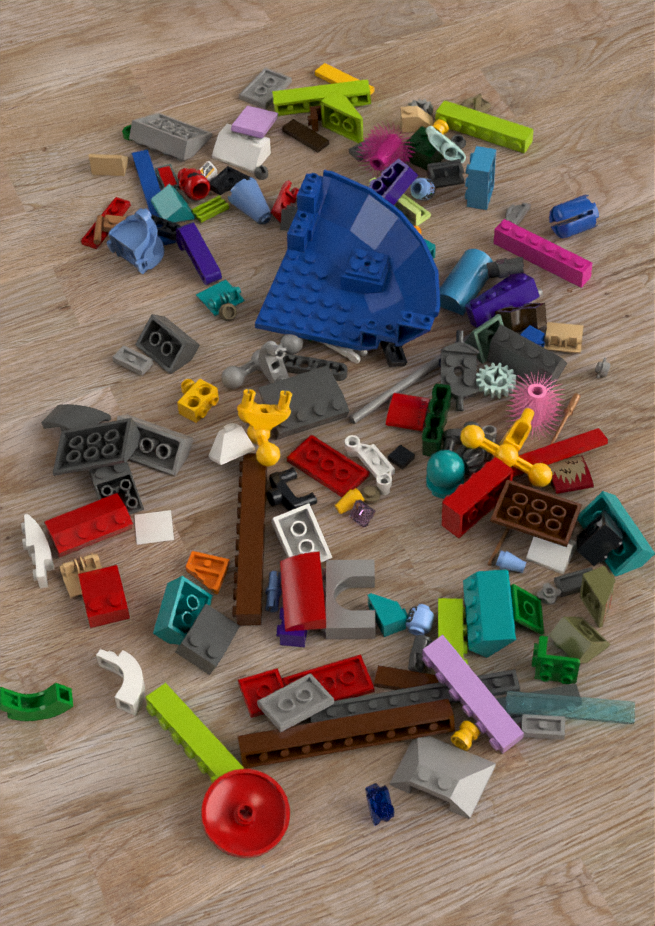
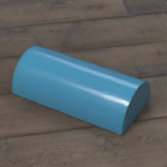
[439,249,493,315]

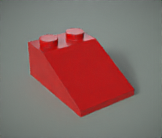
[78,565,130,628]

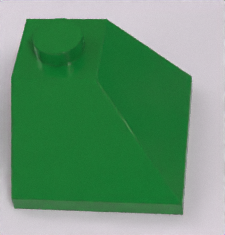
[510,584,545,635]

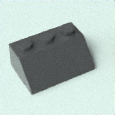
[135,314,200,374]

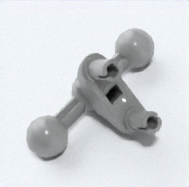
[221,334,303,389]

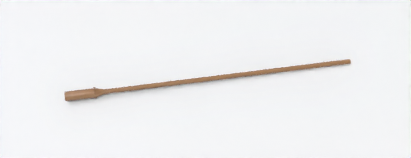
[487,393,581,566]

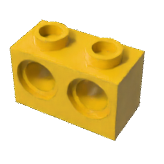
[177,379,219,423]

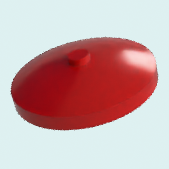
[201,769,290,858]

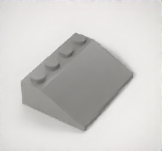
[129,113,213,161]

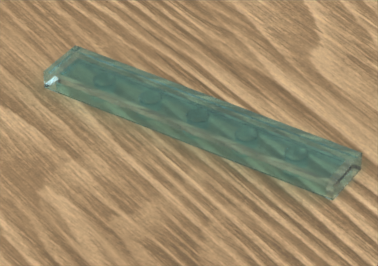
[506,691,635,724]

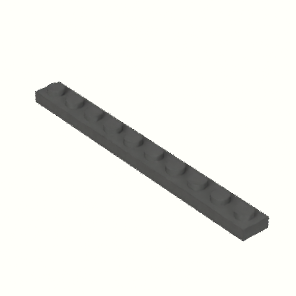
[310,669,520,723]

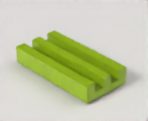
[191,195,229,223]

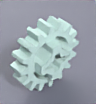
[476,363,516,399]

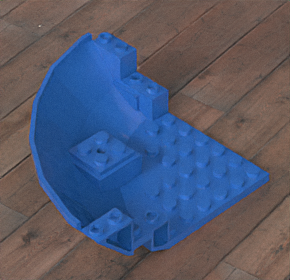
[255,170,440,351]

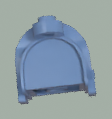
[106,208,165,274]

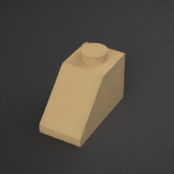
[400,106,434,133]

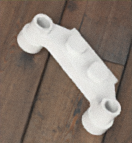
[345,435,395,495]

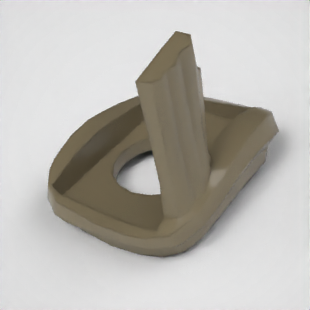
[461,93,491,113]

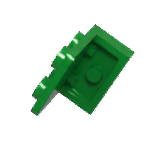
[531,636,580,685]

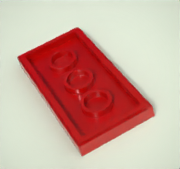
[286,434,370,497]
[282,654,375,701]

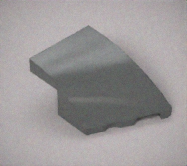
[41,404,111,432]

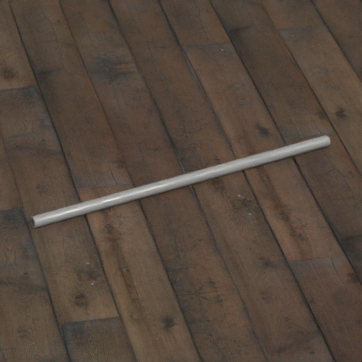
[349,287,543,424]

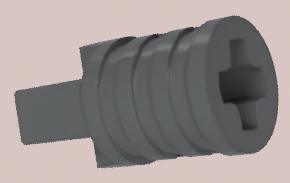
[408,635,433,673]

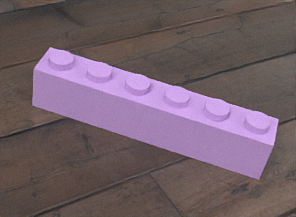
[422,635,524,754]

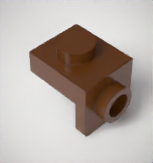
[307,106,322,132]

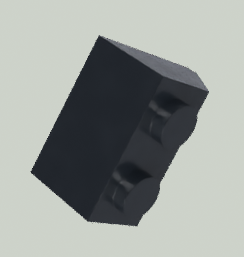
[576,509,623,566]

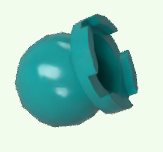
[426,450,465,499]

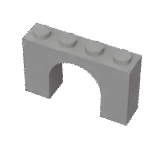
[322,559,375,639]

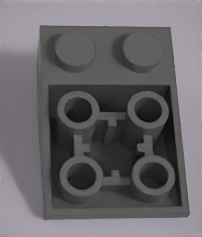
[88,461,144,515]

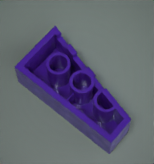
[368,158,418,205]
[464,273,540,328]

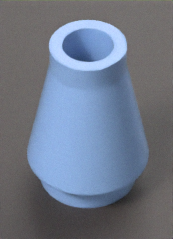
[496,550,527,573]

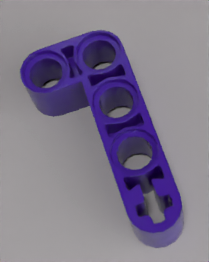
[176,222,222,285]

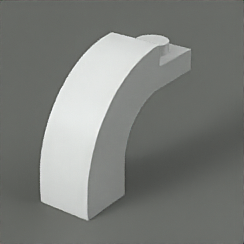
[96,649,145,715]

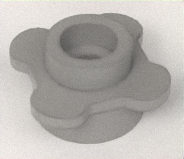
[595,357,610,379]
[537,583,561,604]

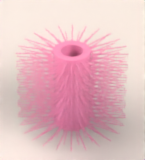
[506,372,565,440]

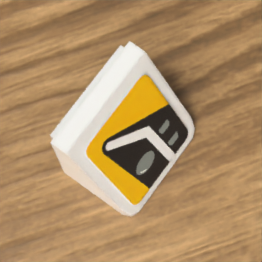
[199,161,218,182]

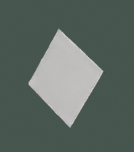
[134,510,174,545]

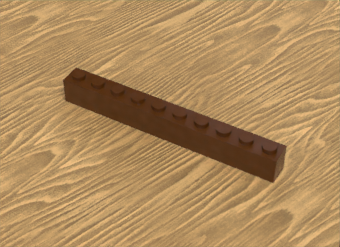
[232,453,267,626]
[238,699,455,769]

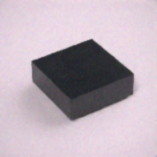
[388,445,415,470]

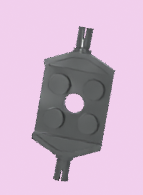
[441,330,479,411]

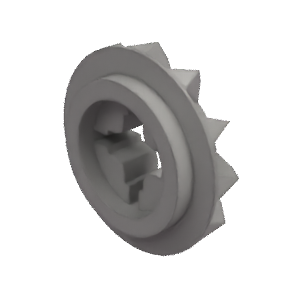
[408,99,433,115]

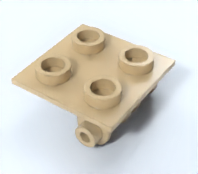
[544,322,583,354]
[59,553,102,599]

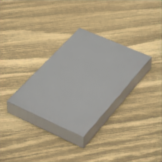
[239,68,292,109]
[257,673,334,732]

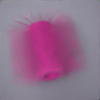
[355,121,415,176]

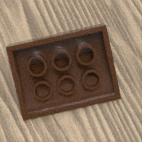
[490,480,582,547]

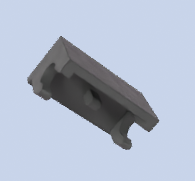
[427,159,464,188]

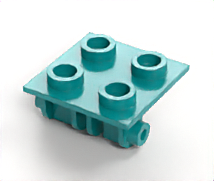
[196,279,245,316]

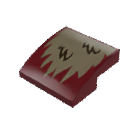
[547,455,594,494]

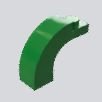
[0,683,73,721]

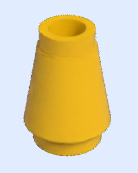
[334,488,364,514]

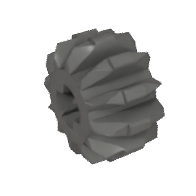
[456,445,485,477]

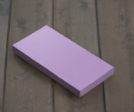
[231,105,278,138]

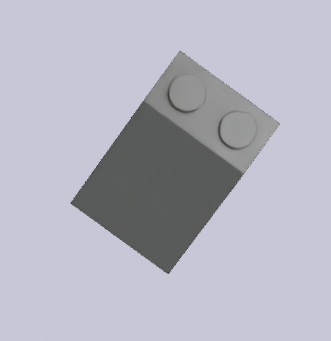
[175,604,240,675]

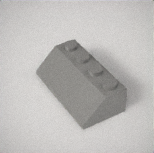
[116,414,194,476]

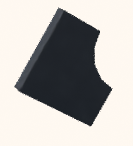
[209,166,251,195]

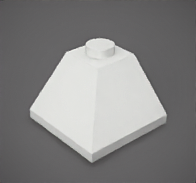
[208,423,255,465]

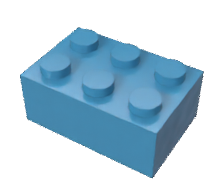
[465,146,496,210]

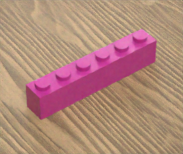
[494,219,593,288]

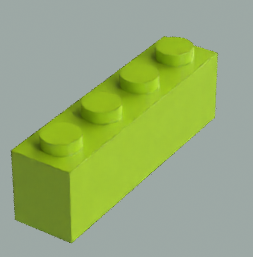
[438,598,468,665]

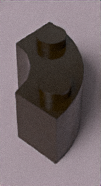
[495,303,547,332]

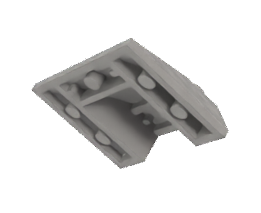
[390,736,496,819]

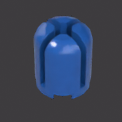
[549,194,599,238]

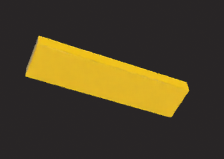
[315,63,375,95]

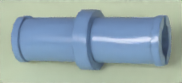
[265,571,282,612]

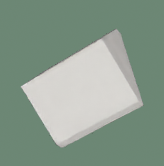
[526,537,577,574]

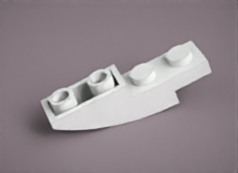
[21,514,54,588]

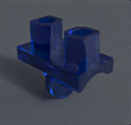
[365,783,395,826]

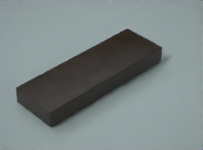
[282,119,329,153]

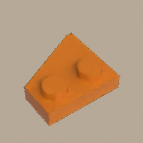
[185,551,230,595]

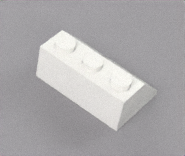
[212,123,271,173]

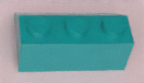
[153,576,213,645]

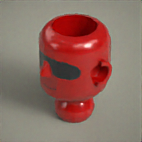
[177,168,210,201]

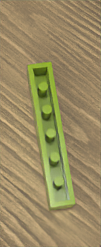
[272,79,371,116]
[435,100,533,153]
[145,682,244,783]

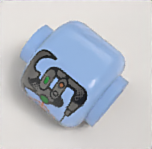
[410,178,435,200]
[405,604,435,636]

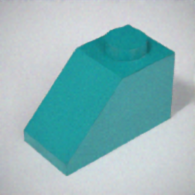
[367,593,408,637]

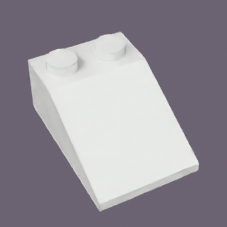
[271,503,333,562]

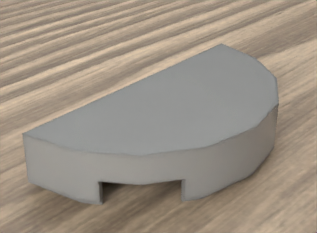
[506,203,531,225]

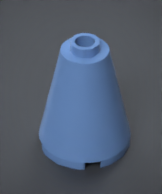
[228,177,272,224]

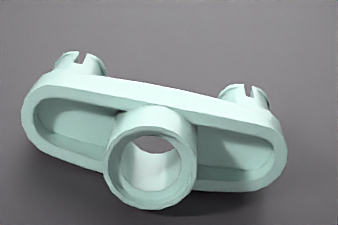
[425,126,466,164]

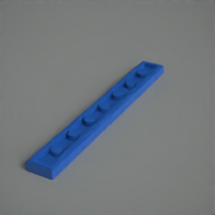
[132,149,176,245]

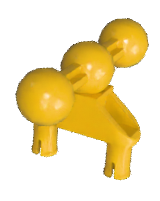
[237,389,292,467]
[460,408,552,487]

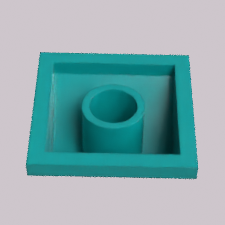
[151,184,195,222]

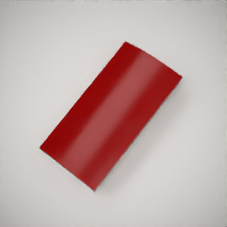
[280,551,326,632]

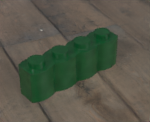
[422,383,451,456]

